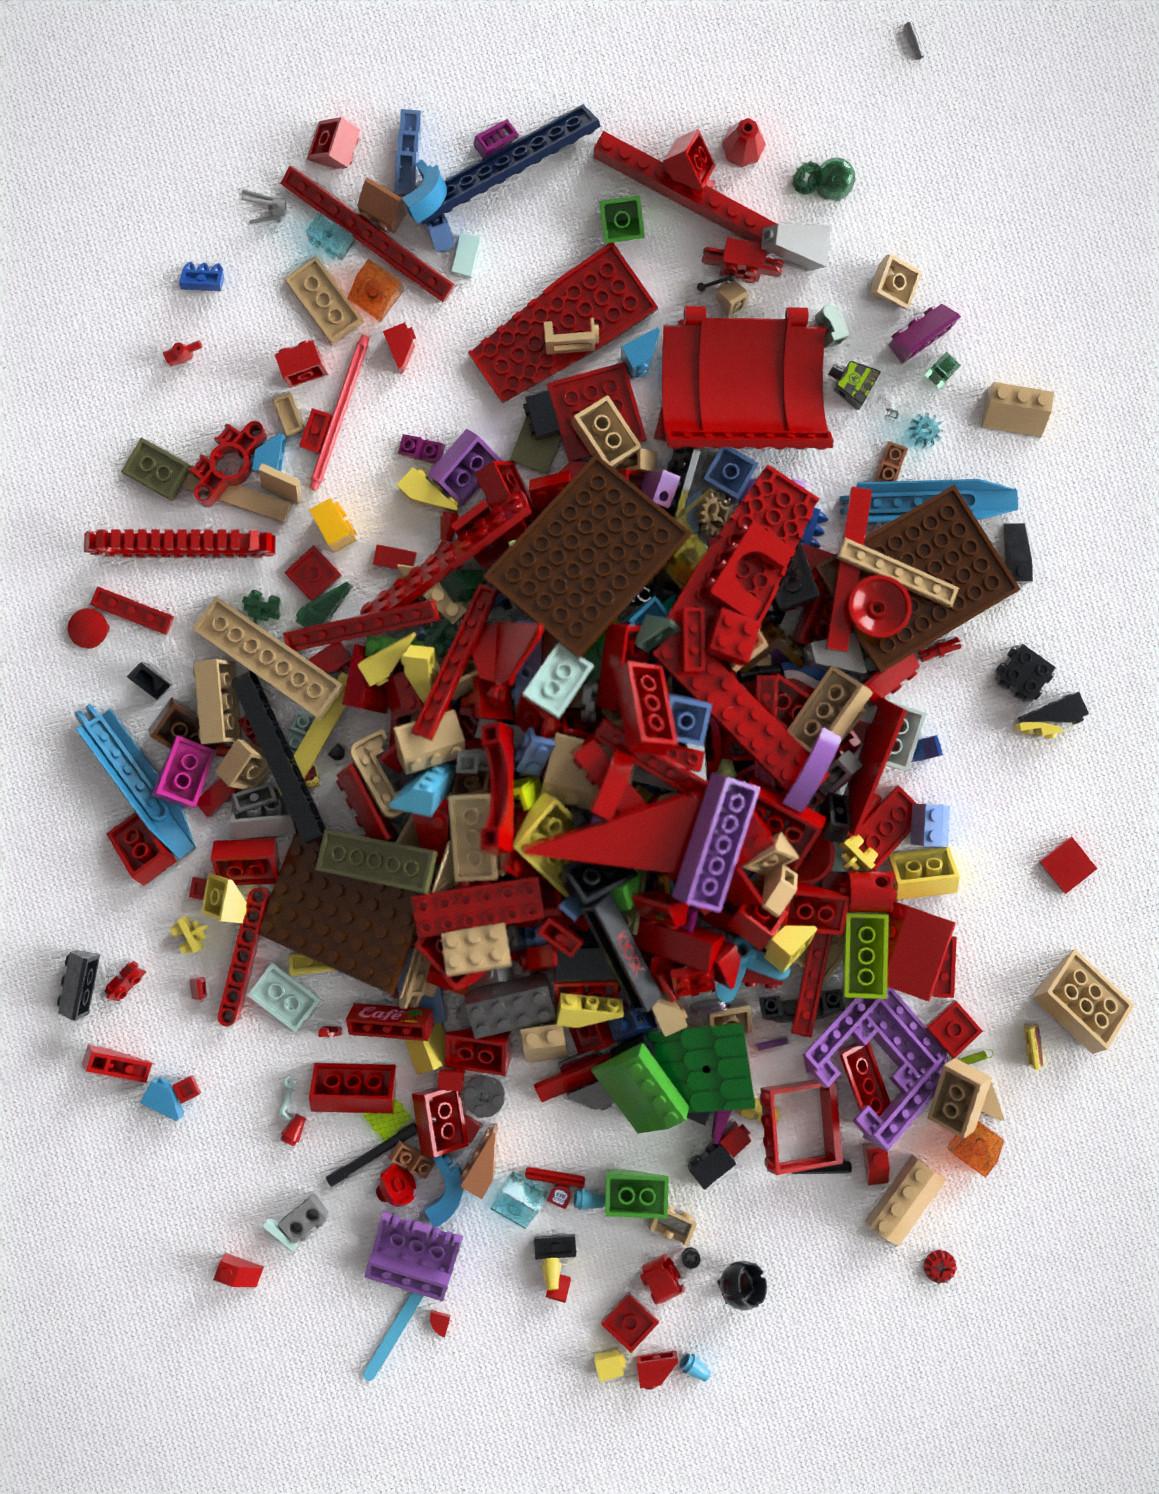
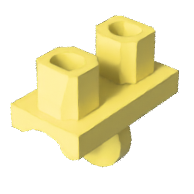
[838,835,878,871]
[170,916,208,955]

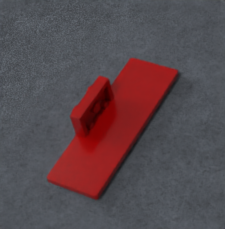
[411,876,545,938]

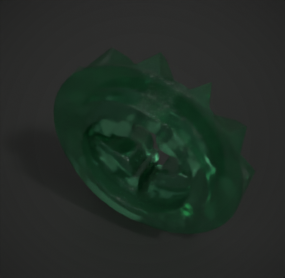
[791,161,823,195]

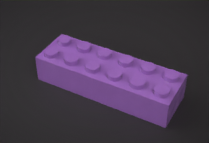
[672,772,760,912]

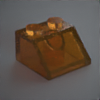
[348,259,404,323]
[946,1121,1004,1178]

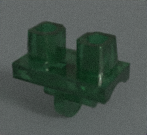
[242,590,281,625]
[423,618,457,659]

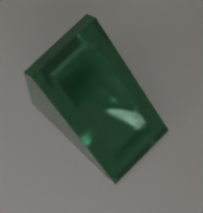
[925,352,961,389]

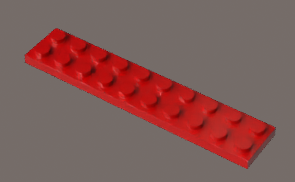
[360,490,532,615]
[651,629,830,793]

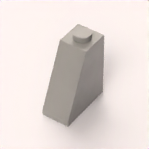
[803,633,867,676]

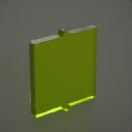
[363,1098,412,1141]

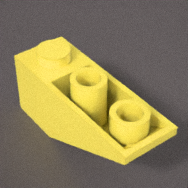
[397,467,460,514]
[556,993,623,1028]

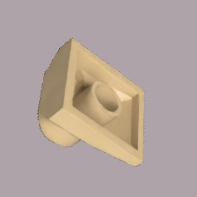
[870,254,922,310]

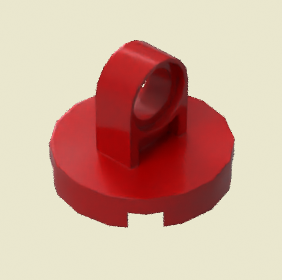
[376,1164,416,1207]

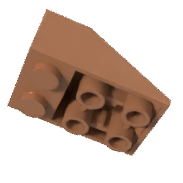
[460,1123,498,1199]

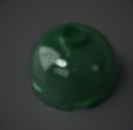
[814,157,856,201]

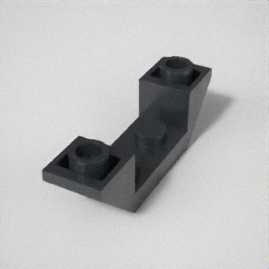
[759,989,845,1023]

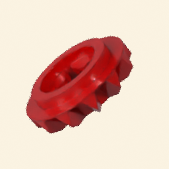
[923,1250,957,1284]

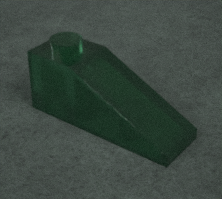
[440,570,488,603]
[296,582,353,627]

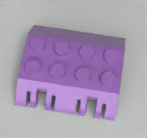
[364,1211,463,1302]

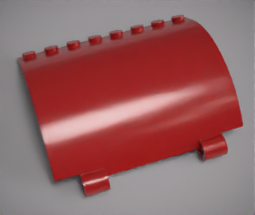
[662,306,834,450]

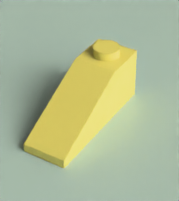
[358,631,416,686]
[401,645,437,704]

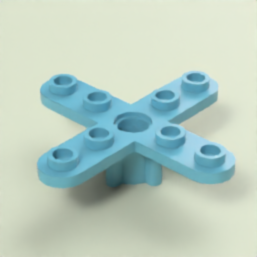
[715,934,790,1003]

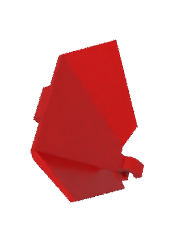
[472,622,544,701]

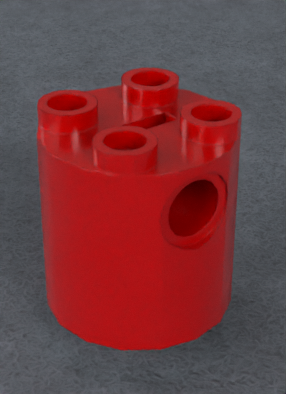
[837,871,897,913]

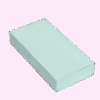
[452,233,481,278]

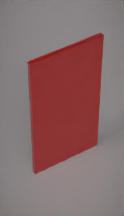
[843,698,907,837]

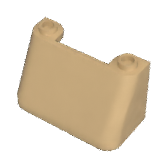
[349,729,407,818]

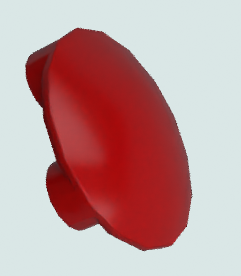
[67,608,110,649]

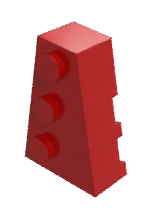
[412,799,452,866]

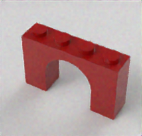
[704,521,795,619]

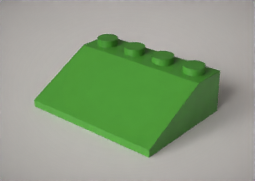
[591,1042,689,1134]

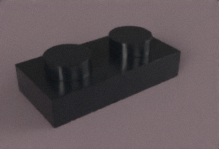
[534,1234,576,1260]

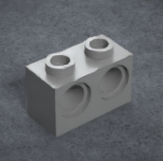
[278,1193,329,1244]

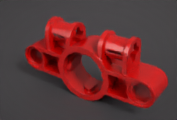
[188,421,267,508]

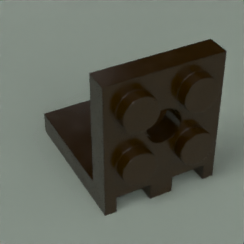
[740,616,806,674]

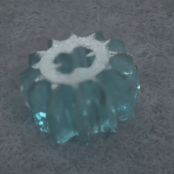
[907,413,943,448]

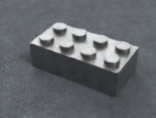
[465,972,556,1039]

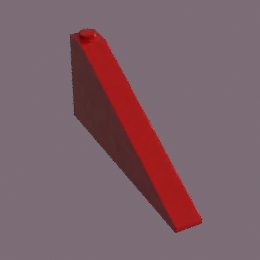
[521,791,704,874]

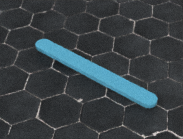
[363,1292,424,1381]

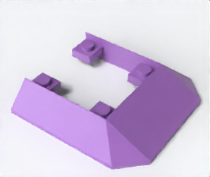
[803,988,947,1151]

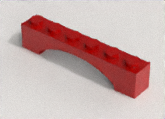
[480,722,514,856]

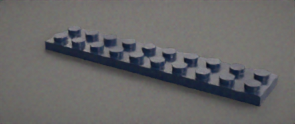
[421,104,601,225]

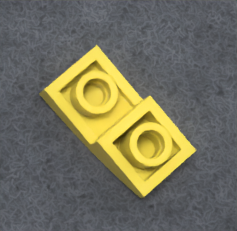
[1014,722,1063,739]

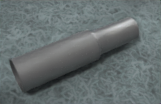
[904,21,924,60]

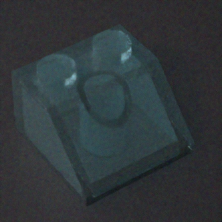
[490,1171,548,1229]

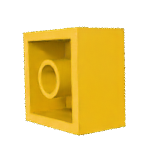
[309,498,357,552]

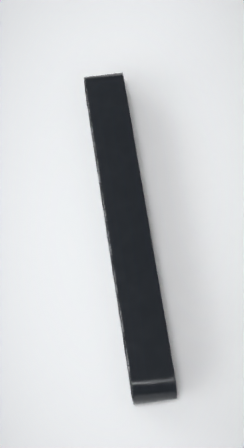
[232,670,326,845]

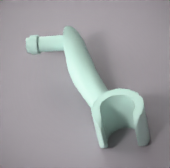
[279,1075,298,1121]

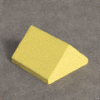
[404,1022,446,1074]

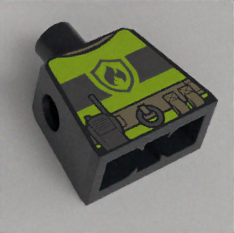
[828,361,881,410]

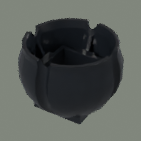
[717,1261,767,1311]

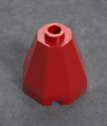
[722,118,766,168]

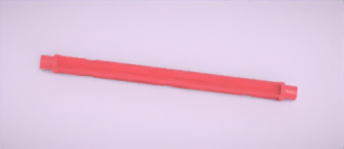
[309,334,370,491]

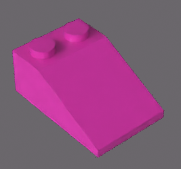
[151,735,216,810]

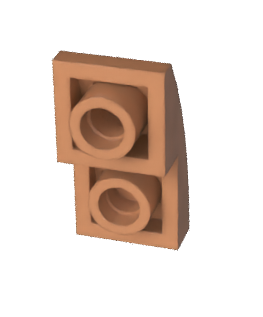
[874,441,908,482]
[388,1140,436,1179]

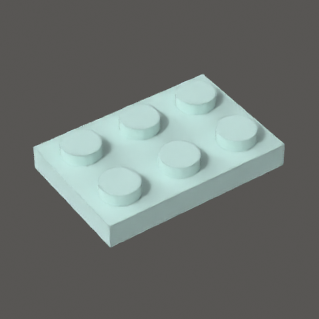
[523,643,594,719]
[247,962,322,1033]

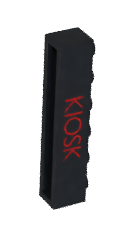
[580,892,662,1012]

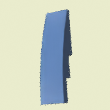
[394,109,422,195]

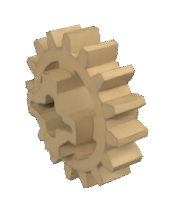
[695,492,735,537]

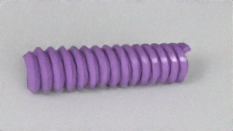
[756,1037,788,1051]

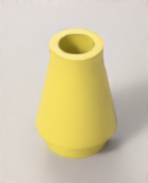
[541,1258,561,1290]

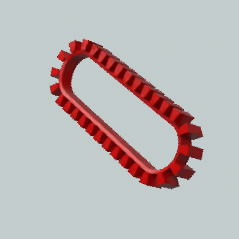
[84,529,276,558]

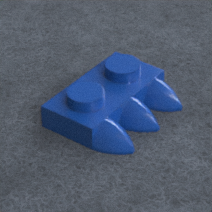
[179,262,224,291]
[800,508,829,548]

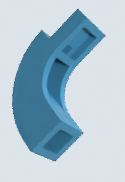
[402,160,447,224]
[424,1153,464,1228]

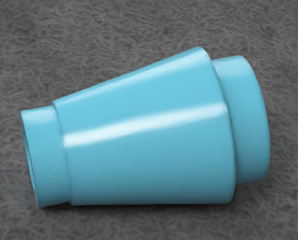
[574,1189,605,1210]
[679,1353,711,1382]

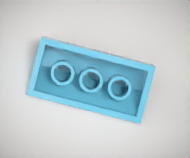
[389,761,456,817]

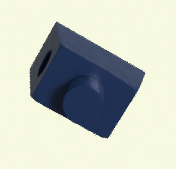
[608,1009,658,1043]

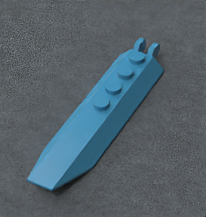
[839,479,1018,523]
[75,704,196,859]

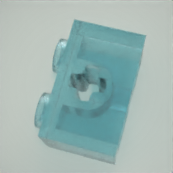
[305,212,355,261]

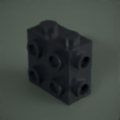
[994,644,1056,702]

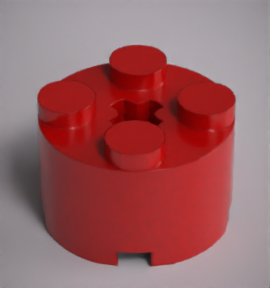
[640,1253,685,1305]

